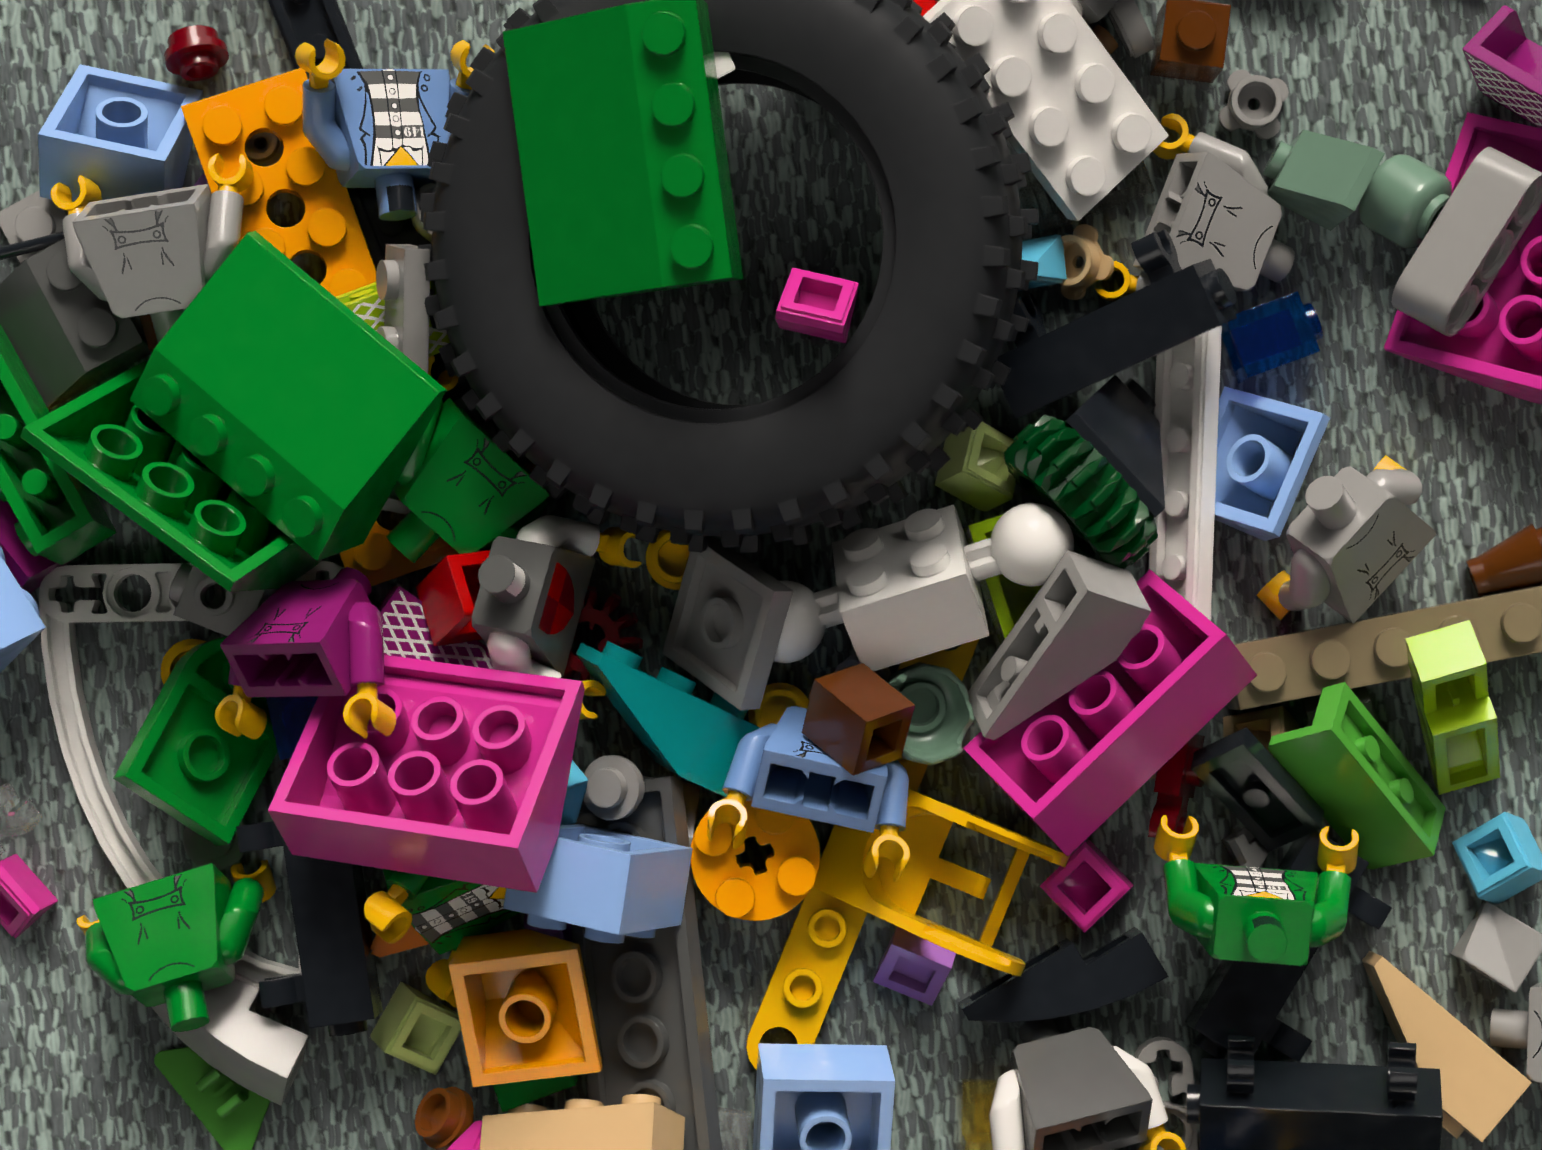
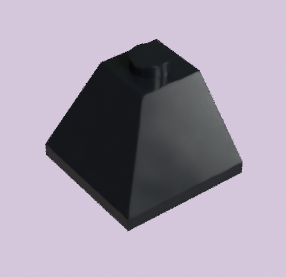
[1064,374,1165,518]

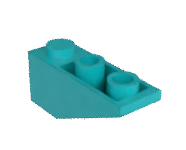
[576,641,760,797]

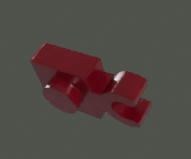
[1148,734,1205,838]

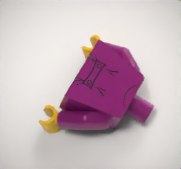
[215,567,396,740]

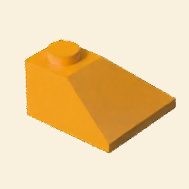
[448,929,603,1087]

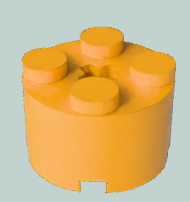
[691,797,820,921]

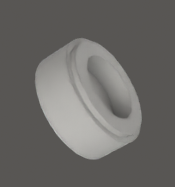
[1107,0,1155,58]

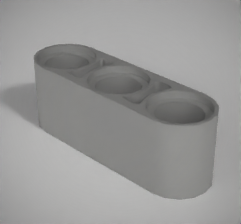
[1391,147,1542,337]

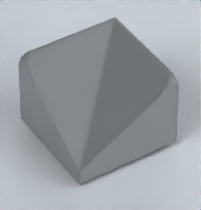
[1451,900,1542,993]

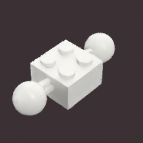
[774,503,1074,671]

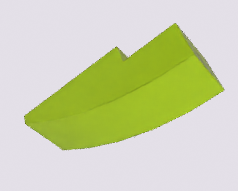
[1405,620,1501,795]

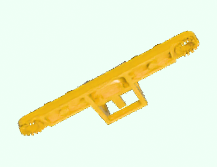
[746,639,1070,1070]

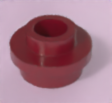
[164,25,229,81]

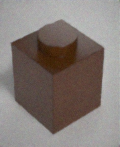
[1150,0,1231,83]
[802,663,915,776]

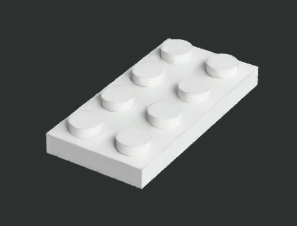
[923,0,1169,221]

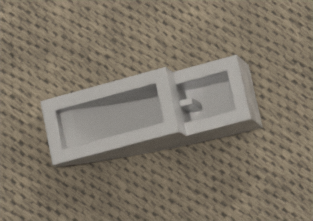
[152,978,309,1106]

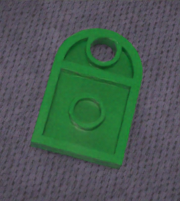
[113,637,293,846]

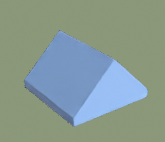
[1215,386,1330,541]

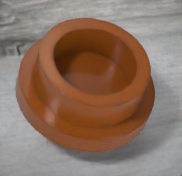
[415,1087,474,1150]

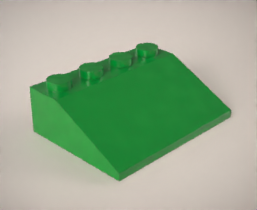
[502,0,743,307]
[130,231,447,561]
[20,361,321,592]

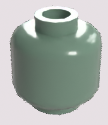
[1359,154,1452,249]

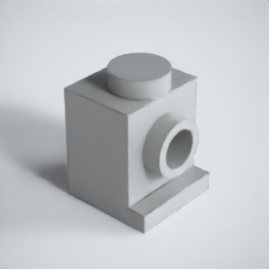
[169,563,277,636]

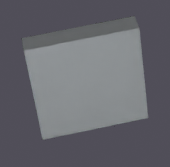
[662,537,793,710]

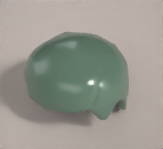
[886,662,974,766]

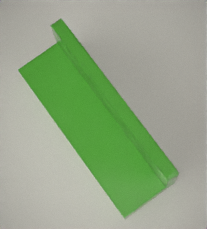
[1268,682,1446,869]

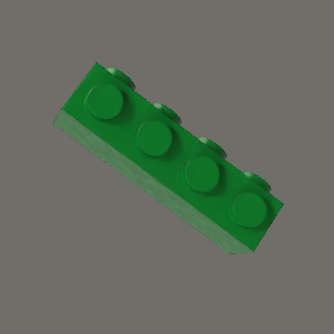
[0,324,117,565]

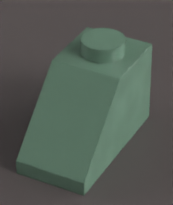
[1262,129,1385,231]

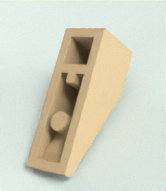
[1362,951,1532,1142]

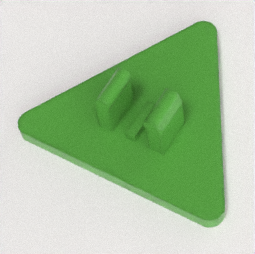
[154,1047,271,1150]

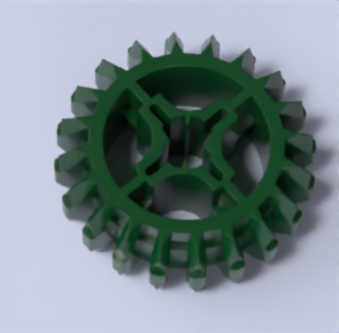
[1003,415,1158,569]

